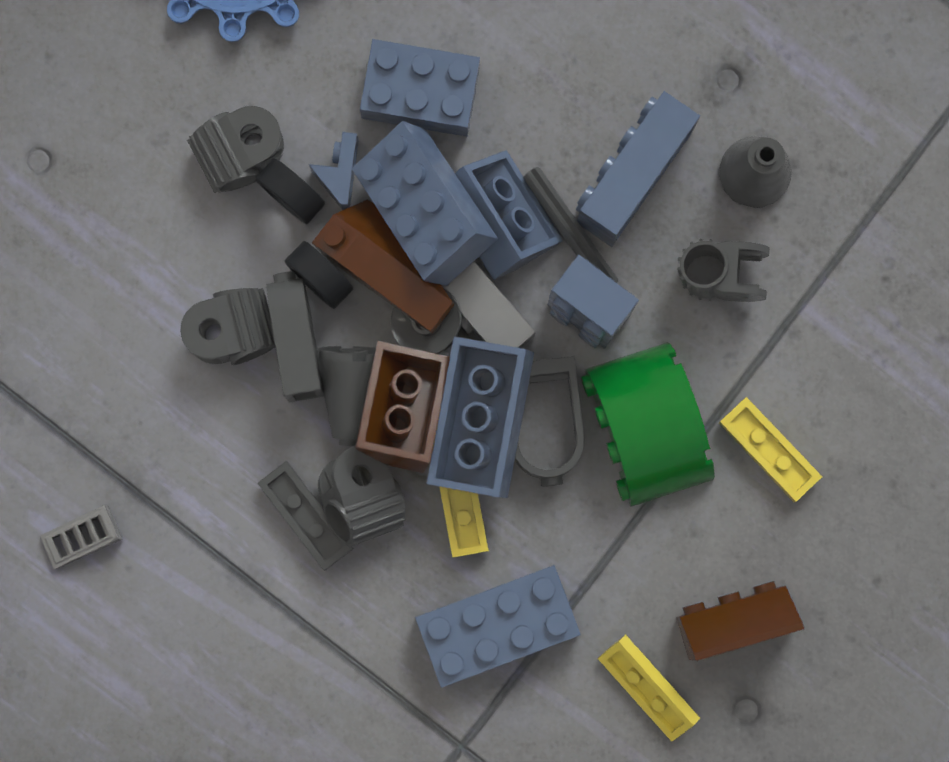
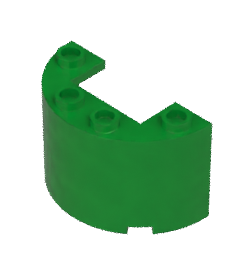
[581,342,715,507]

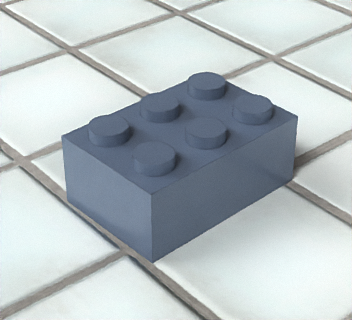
[360,39,480,137]
[547,254,639,349]

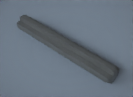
[524,167,618,283]

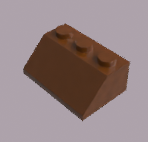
[355,341,450,473]
[676,581,804,661]

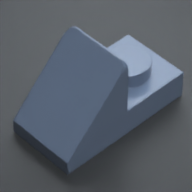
[309,132,359,210]

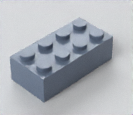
[575,91,700,247]
[352,121,498,286]
[427,337,534,498]
[415,565,581,688]

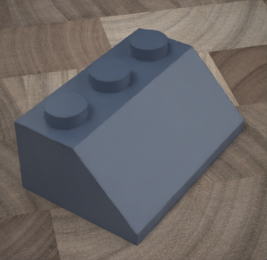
[455,150,563,280]

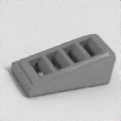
[40,505,123,569]

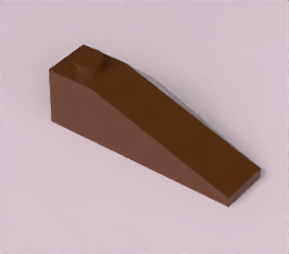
[312,199,455,334]

